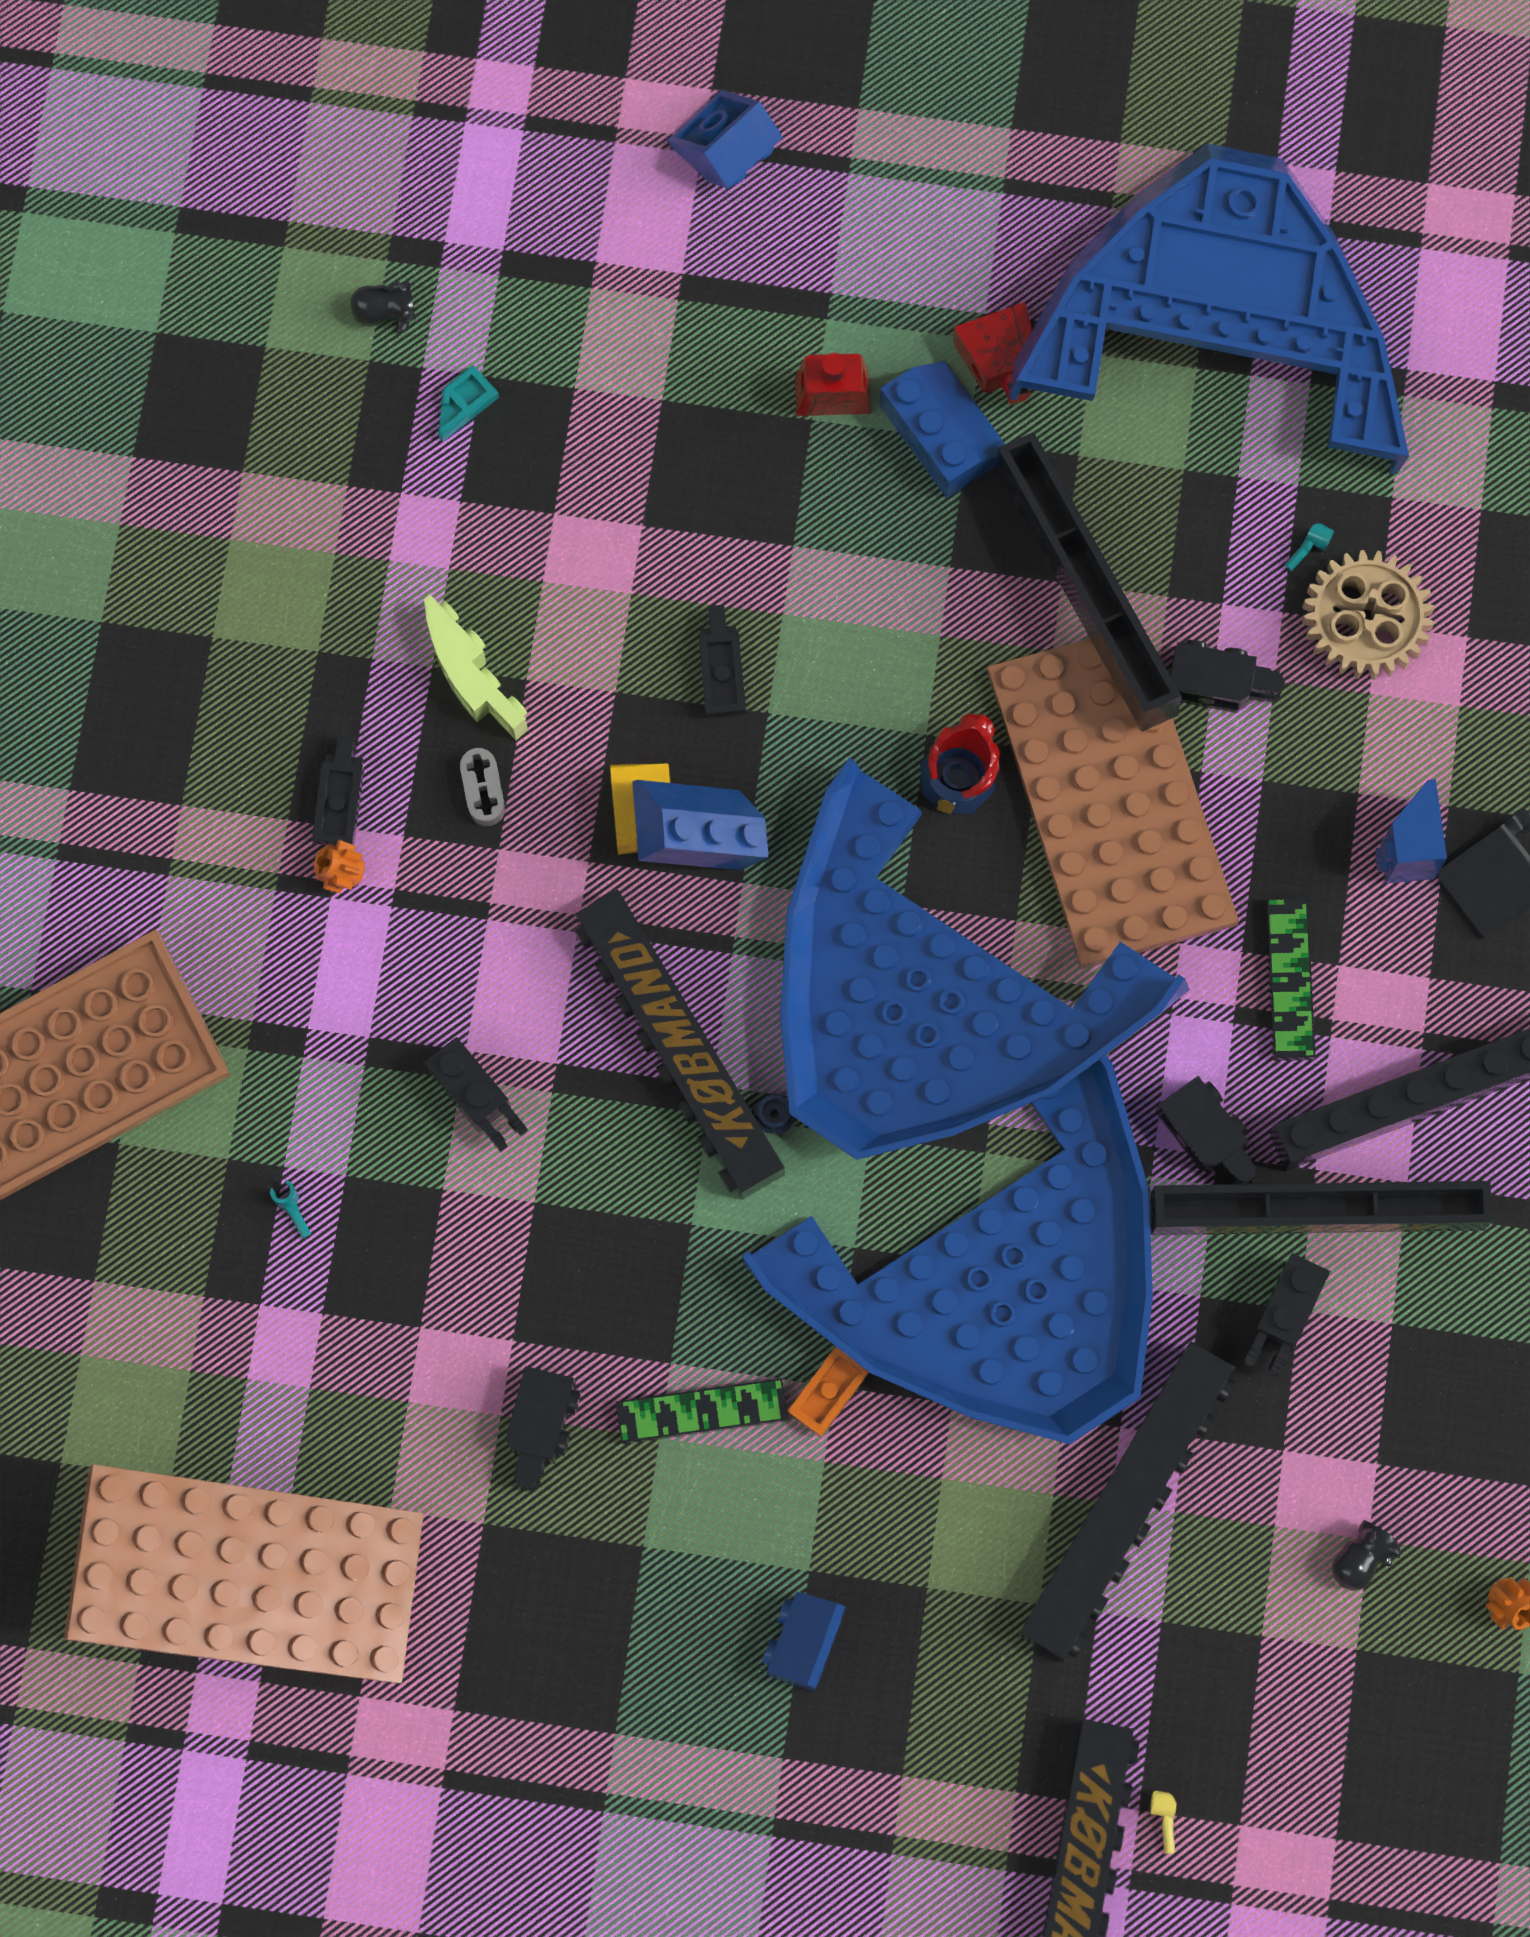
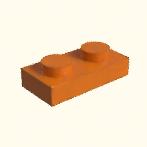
[787,1347,869,1438]

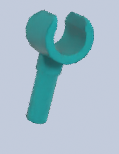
[1284,524,1334,571]
[270,1180,311,1239]

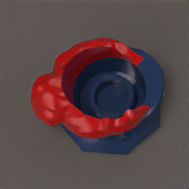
[920,714,1000,815]

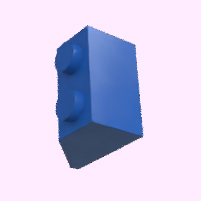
[666,90,783,189]
[1375,779,1447,884]
[762,1592,845,1693]

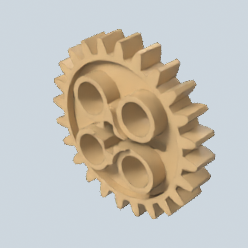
[1302,550,1435,680]

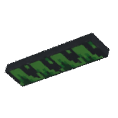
[1265,897,1316,1061]
[616,1378,788,1445]

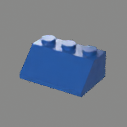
[879,361,1005,498]
[632,780,769,870]

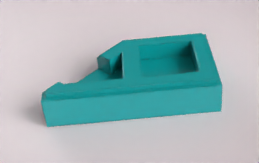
[438,365,499,442]

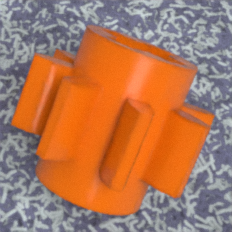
[314,840,365,894]
[1486,1577,1530,1630]

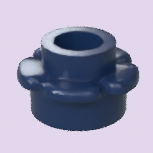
[754,1093,794,1134]

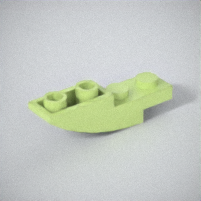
[424,595,528,740]

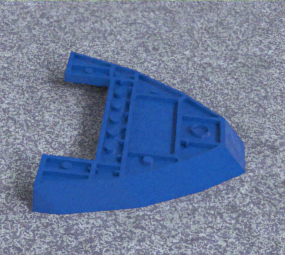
[1009,144,1409,475]
[780,758,1190,1160]
[742,1055,1153,1444]

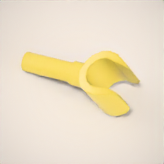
[1150,1791,1176,1854]

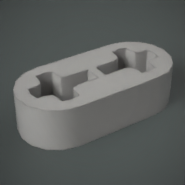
[460,748,505,826]

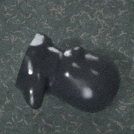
[351,282,416,334]
[1332,1520,1401,1591]

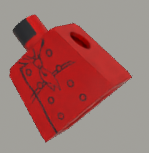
[953,302,1032,404]
[795,353,871,416]

